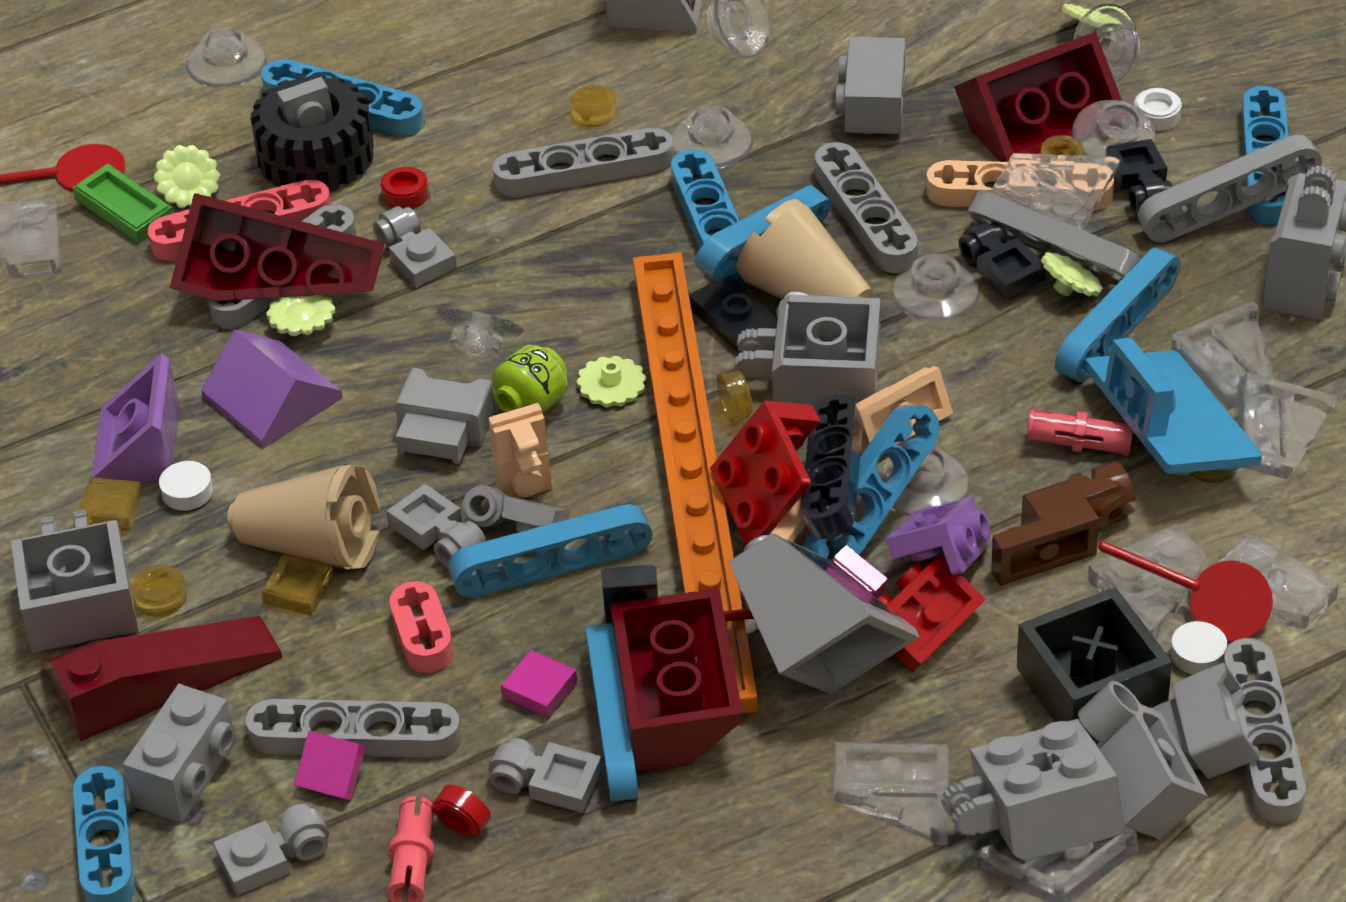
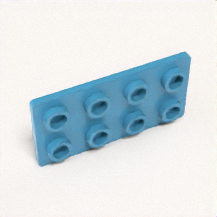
[1084,338,1263,475]

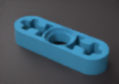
[73,766,135,902]

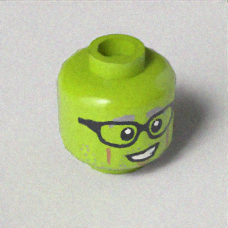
[492,344,567,414]

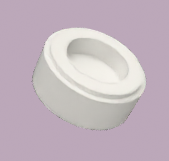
[1133,88,1182,131]
[159,461,213,511]
[1171,621,1227,675]

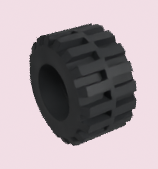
[250,74,374,191]

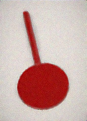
[0,144,126,192]
[1098,541,1273,642]

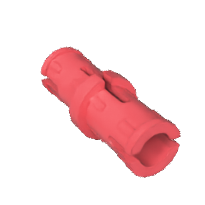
[1026,408,1133,456]
[387,796,435,902]

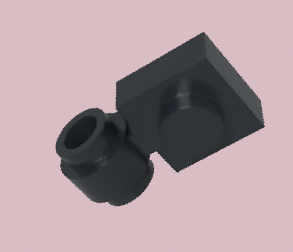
[1105,139,1173,215]
[958,221,1046,299]

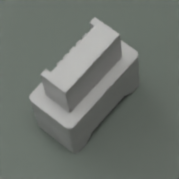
[395,368,495,464]
[1152,662,1261,780]

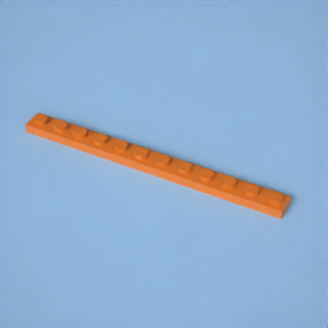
[633,252,758,713]

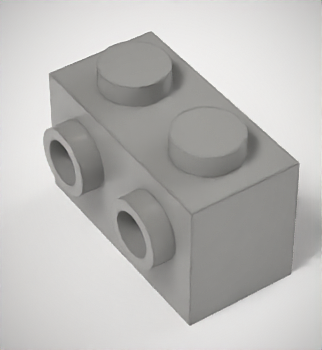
[836,37,905,134]
[123,684,236,823]

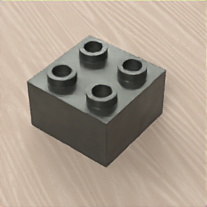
[1016,587,1172,736]

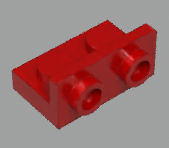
[879,554,986,672]

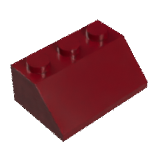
[954,31,1129,162]
[611,588,743,772]

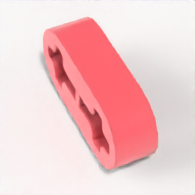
[389,581,453,674]

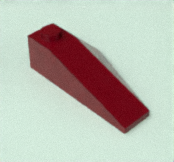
[169,193,386,301]
[40,616,282,741]

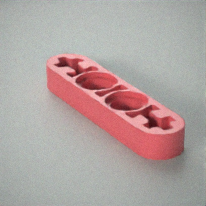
[148,180,331,262]

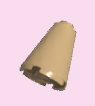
[736,199,873,300]
[227,464,380,570]

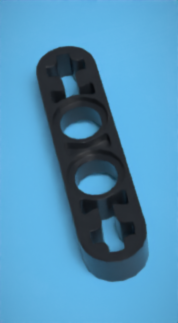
[801,394,863,539]

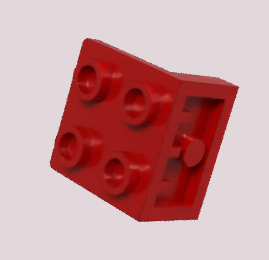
[710,401,820,545]

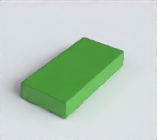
[73,164,173,244]

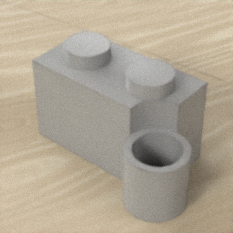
[1078,680,1208,840]

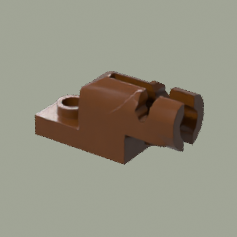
[991,461,1136,586]

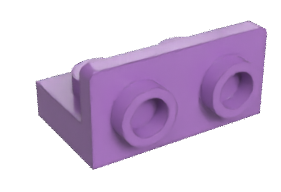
[886,495,990,575]

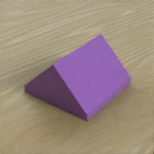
[201,329,343,448]
[91,353,180,484]

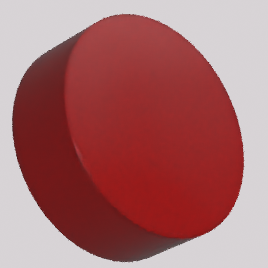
[380,167,429,209]
[432,784,491,837]

